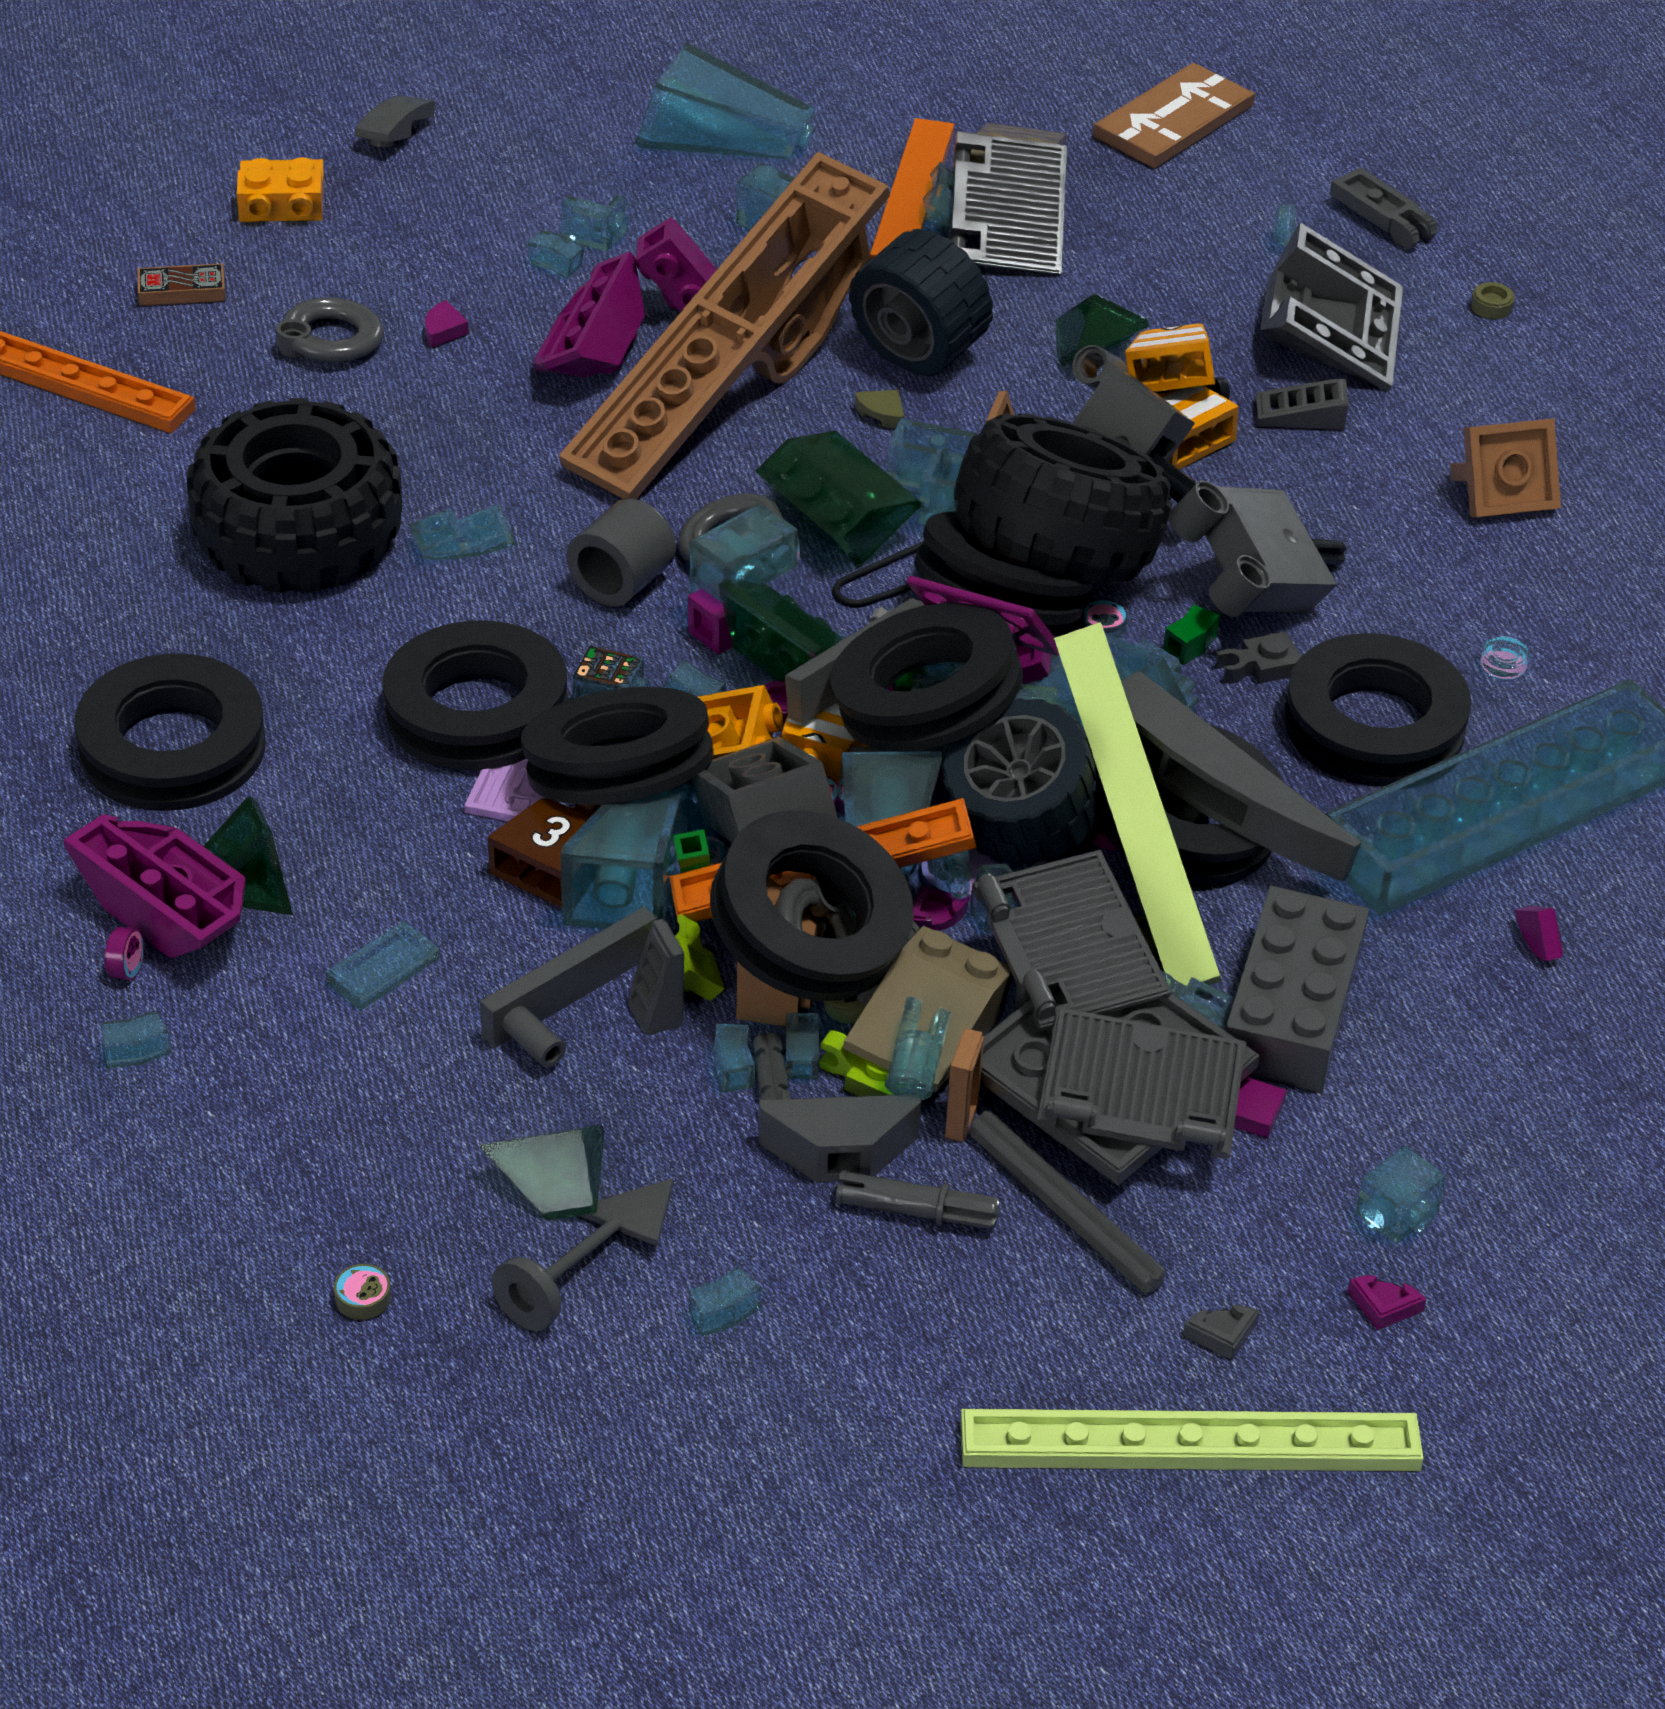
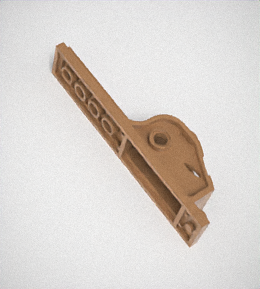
[559,152,890,499]

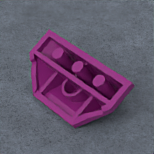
[532,251,645,378]
[63,814,246,958]

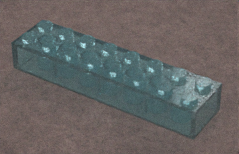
[1326,679,1665,916]

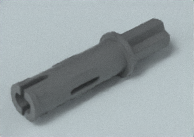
[836,1169,1000,1229]

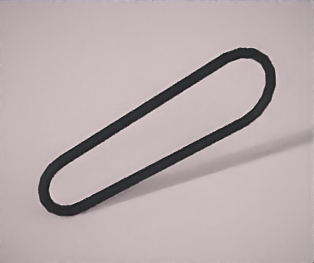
[833,541,925,607]

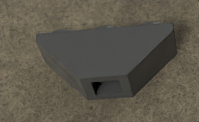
[758,1094,921,1183]

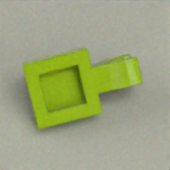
[675,914,724,1001]
[818,1030,910,1096]

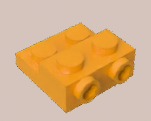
[237,157,324,222]
[698,685,783,760]

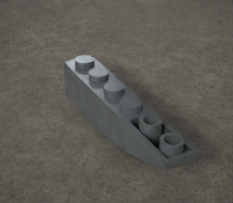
[1121,670,1362,881]

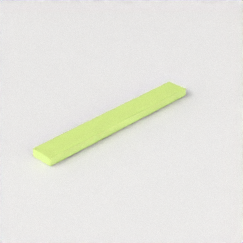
[1054,622,1222,996]
[960,1409,1424,1471]

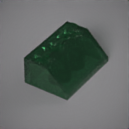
[755,430,922,569]
[718,579,844,682]

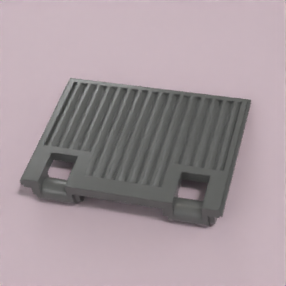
[949,131,1067,276]
[972,849,1172,1031]
[1037,1007,1246,1159]

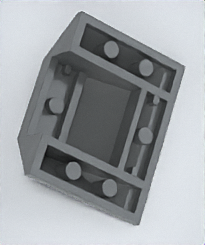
[1260,223,1403,392]

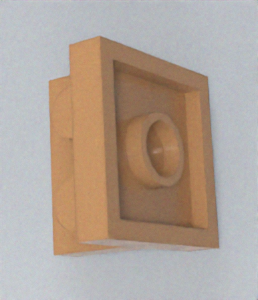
[1450,418,1561,517]

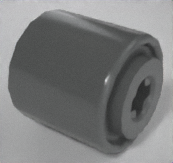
[566,498,676,607]

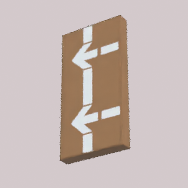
[1093,62,1255,168]

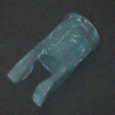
[885,996,951,1100]

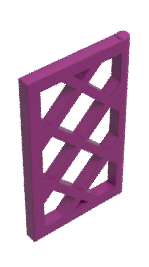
[907,576,1059,656]

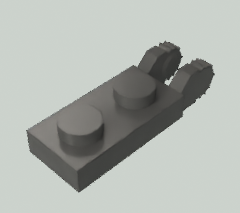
[1330,167,1438,249]

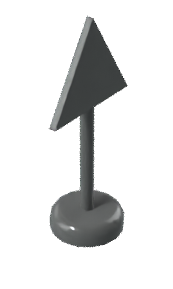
[492,1178,674,1332]

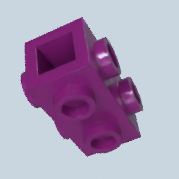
[635,217,717,312]

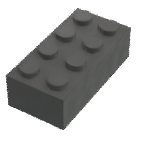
[1226,885,1370,1093]

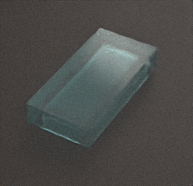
[326,921,439,1011]

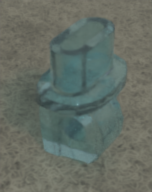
[927,850,971,899]

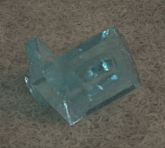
[562,195,629,252]

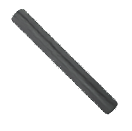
[970,1111,1166,1294]

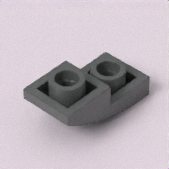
[354,95,435,147]

